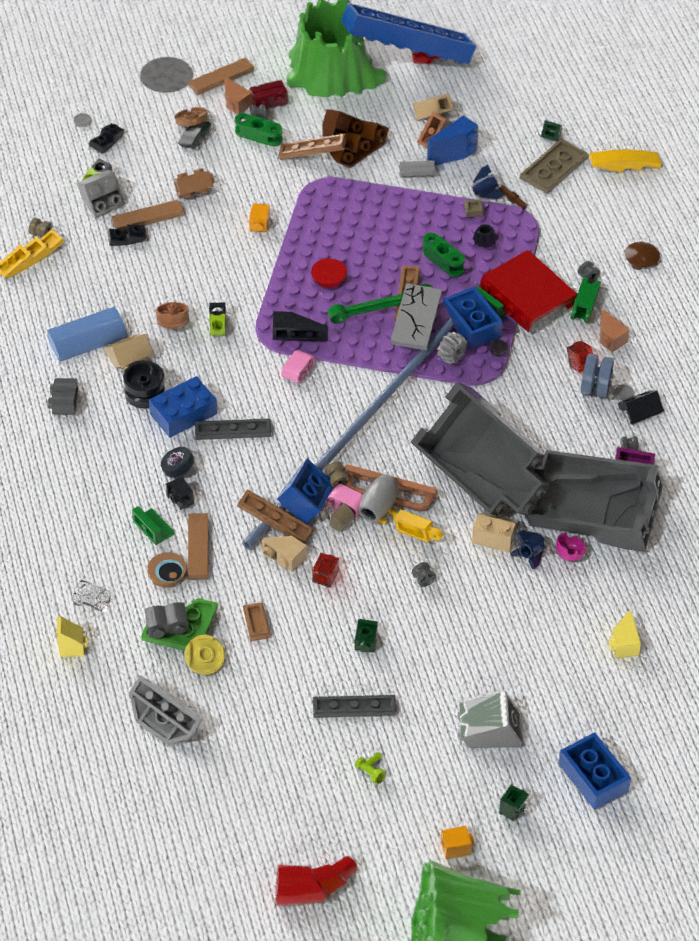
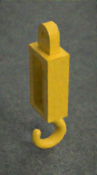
[378,507,443,543]

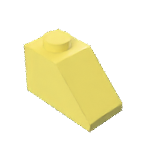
[608,611,641,659]
[56,616,88,657]

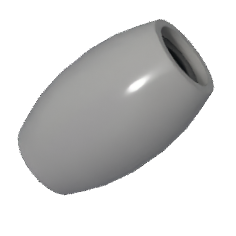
[359,474,399,522]

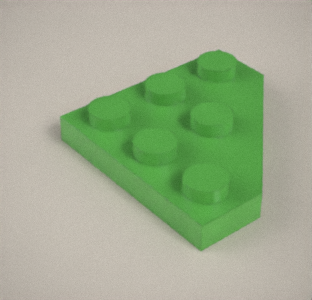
[141,598,218,651]

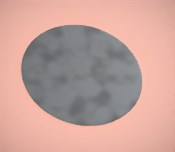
[140,57,193,93]

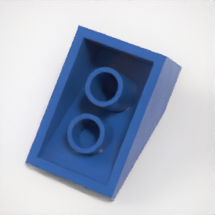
[427,115,478,165]
[443,286,503,349]
[277,458,333,524]

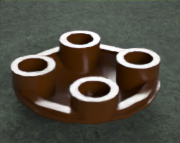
[624,241,660,270]

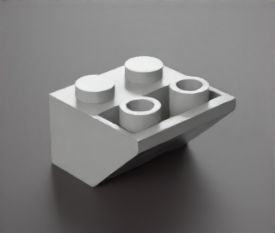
[76,170,126,217]

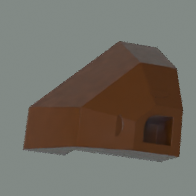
[322,109,389,168]

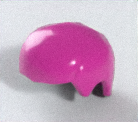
[556,533,586,561]

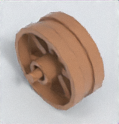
[156,302,189,328]

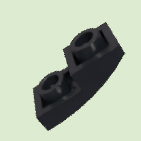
[178,121,211,148]
[89,123,125,153]
[107,224,147,246]

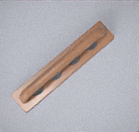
[344,464,438,511]

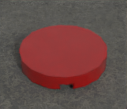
[311,258,347,288]

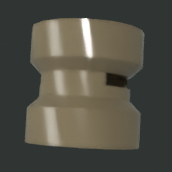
[29,217,53,238]
[325,461,349,488]

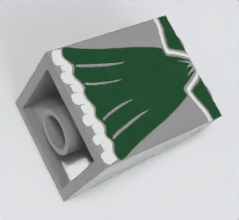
[457,691,523,748]

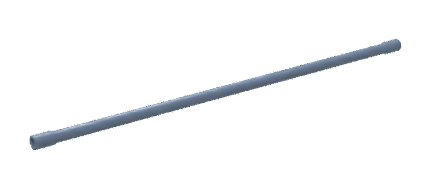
[242,318,455,550]

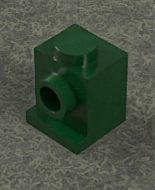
[354,619,378,653]
[499,784,529,821]

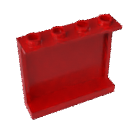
[479,250,577,332]

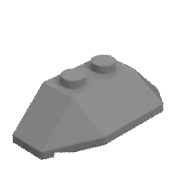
[129,676,203,745]

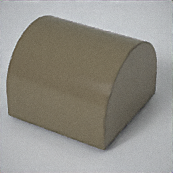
[330,504,354,531]

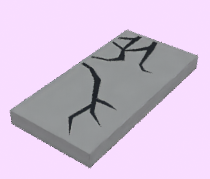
[391,283,442,351]

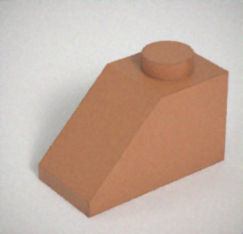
[224,77,252,114]
[417,112,453,148]
[600,310,630,353]

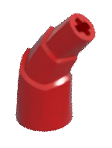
[275,856,357,906]

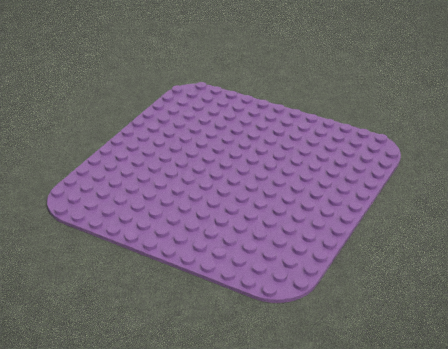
[256,176,539,386]

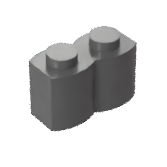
[48,378,78,415]
[144,602,189,638]

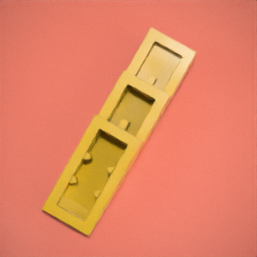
[589,149,662,173]
[0,229,64,279]

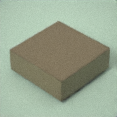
[464,200,484,217]

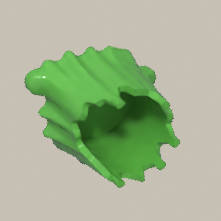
[286,0,387,97]
[411,859,521,941]

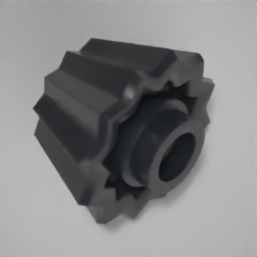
[472,224,497,248]

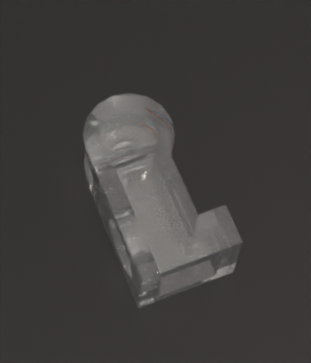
[73,579,114,612]

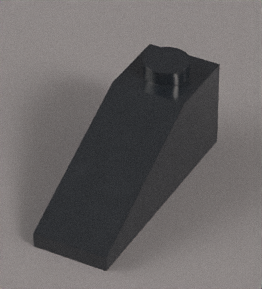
[272,311,328,341]

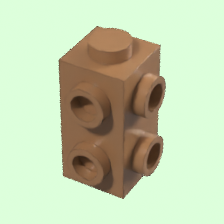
[173,168,215,198]

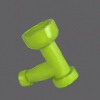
[355,752,386,785]

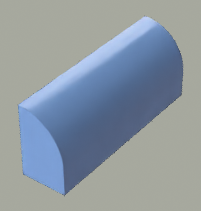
[47,306,128,362]

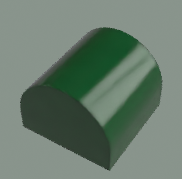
[540,120,562,141]

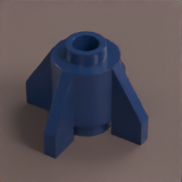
[471,164,503,199]
[510,530,546,569]

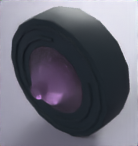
[160,447,194,477]

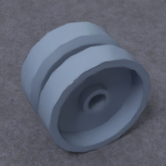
[581,353,614,398]

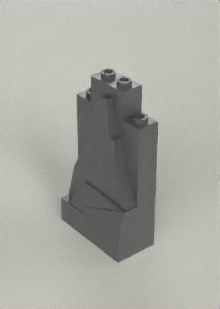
[410,382,549,516]
[525,450,664,552]

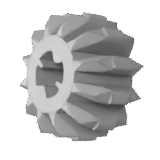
[437,332,467,364]

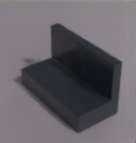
[618,390,664,424]

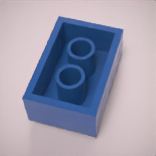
[149,376,217,438]
[558,732,631,810]

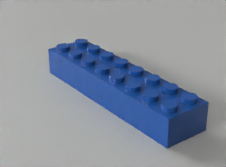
[341,3,476,64]

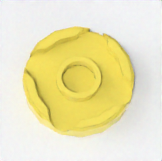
[184,634,225,676]

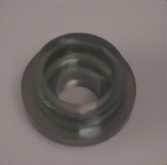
[489,339,508,357]

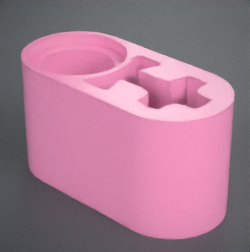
[281,350,315,384]
[326,484,363,518]

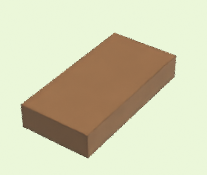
[243,602,270,641]

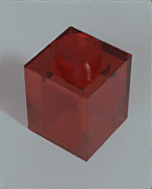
[566,341,593,373]
[312,553,339,588]

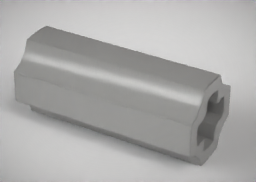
[399,161,435,177]

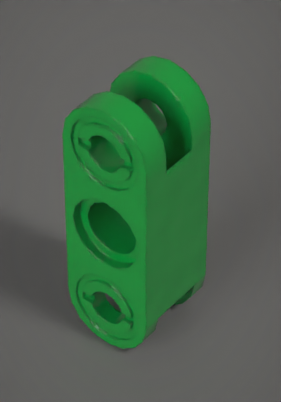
[234,113,283,147]
[422,233,465,277]
[570,277,601,324]

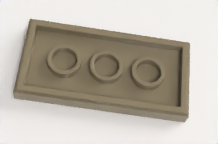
[520,138,589,194]

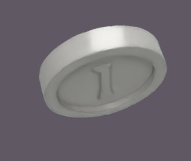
[74,113,91,127]
[615,384,634,401]

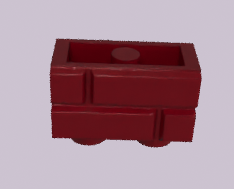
[249,80,288,109]

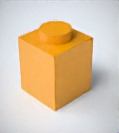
[249,203,270,232]
[440,826,474,859]

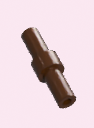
[500,185,527,209]

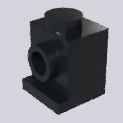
[165,476,194,510]

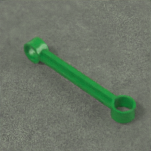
[327,283,433,324]

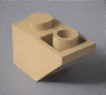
[412,93,454,120]
[261,536,307,572]

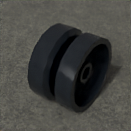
[123,361,165,409]

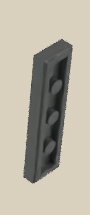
[195,418,271,440]
[313,695,396,718]

